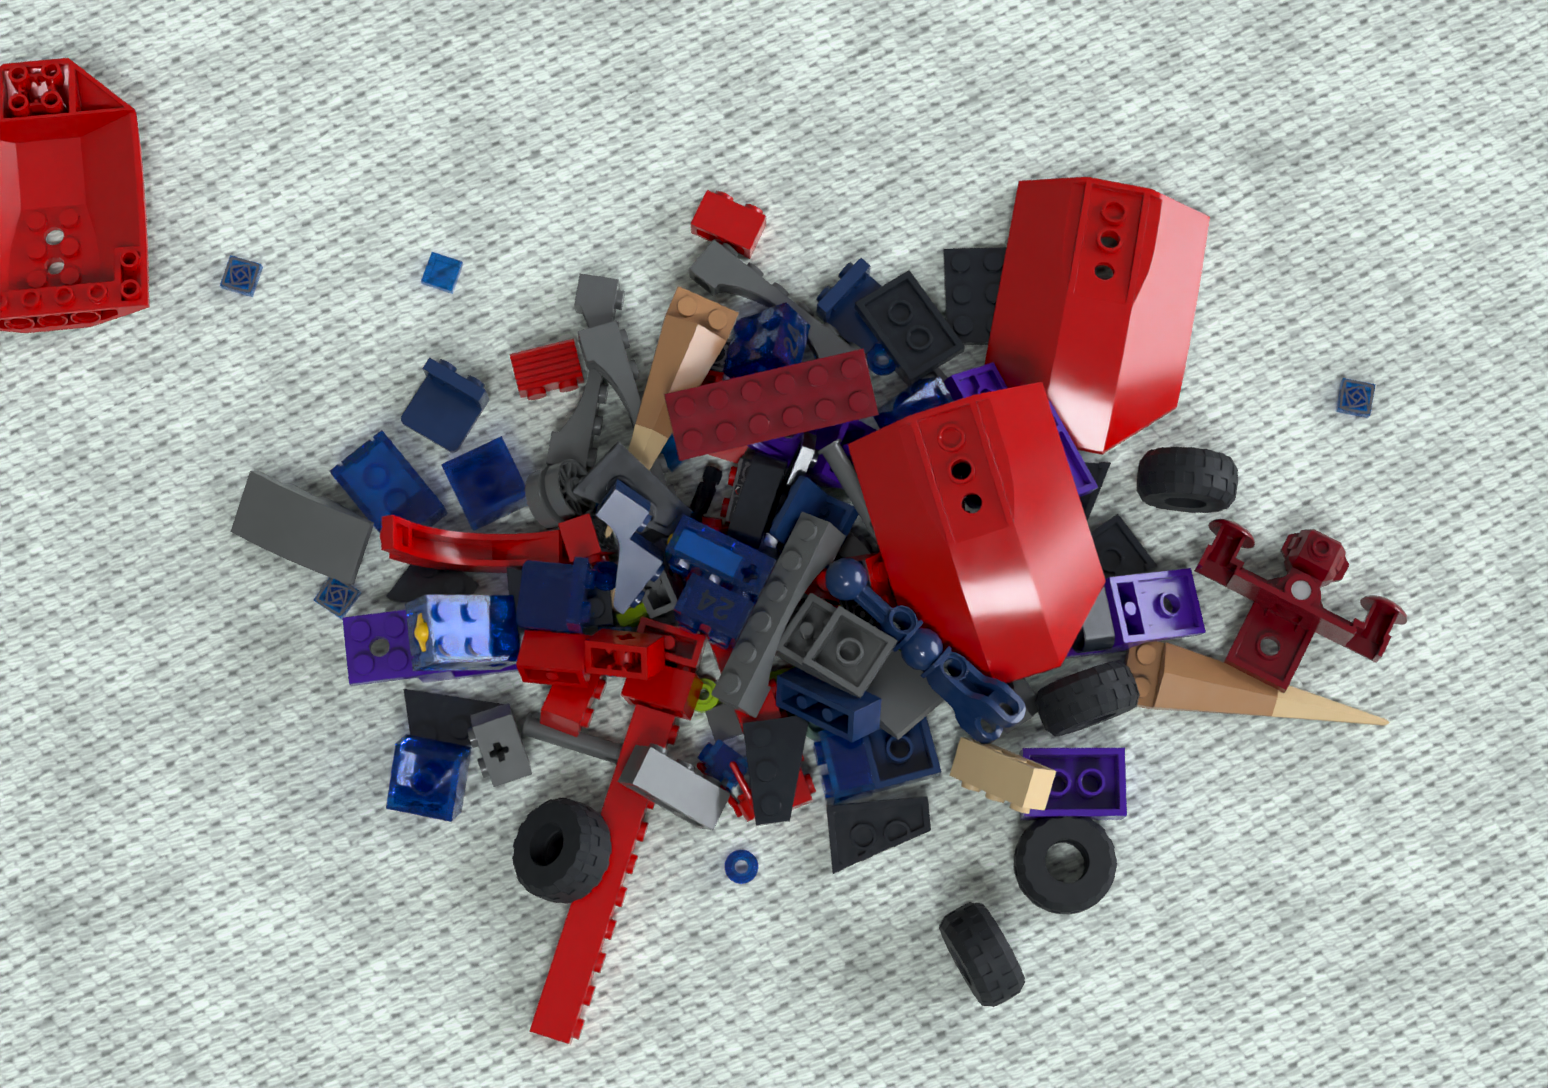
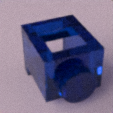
[697,739,748,793]

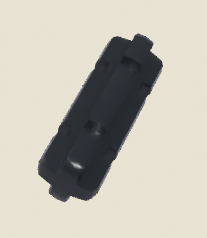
[685,466,723,527]

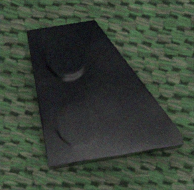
[386,564,479,606]

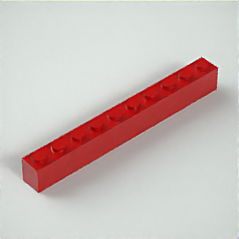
[529,704,680,1045]

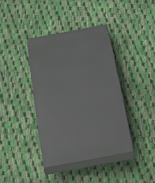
[230,470,374,585]
[775,593,897,699]
[866,650,944,740]

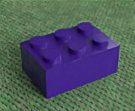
[1019,748,1127,820]

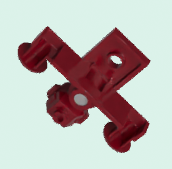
[1194,519,1407,693]

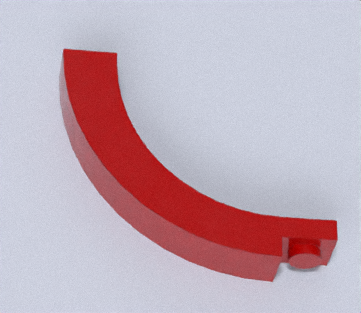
[380,515,576,573]

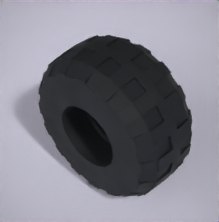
[1136,446,1238,513]
[1035,660,1140,737]
[512,798,612,904]
[1014,816,1117,914]
[939,902,1026,1007]

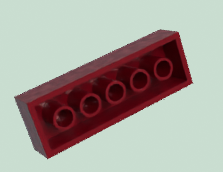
[664,348,879,461]

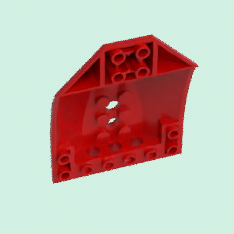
[0,58,150,333]
[984,177,1210,455]
[848,382,1106,684]

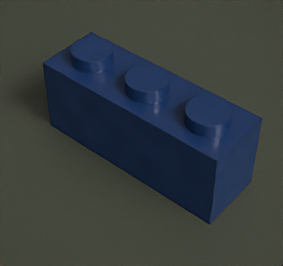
[776,667,882,742]

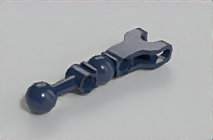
[825,558,1026,744]

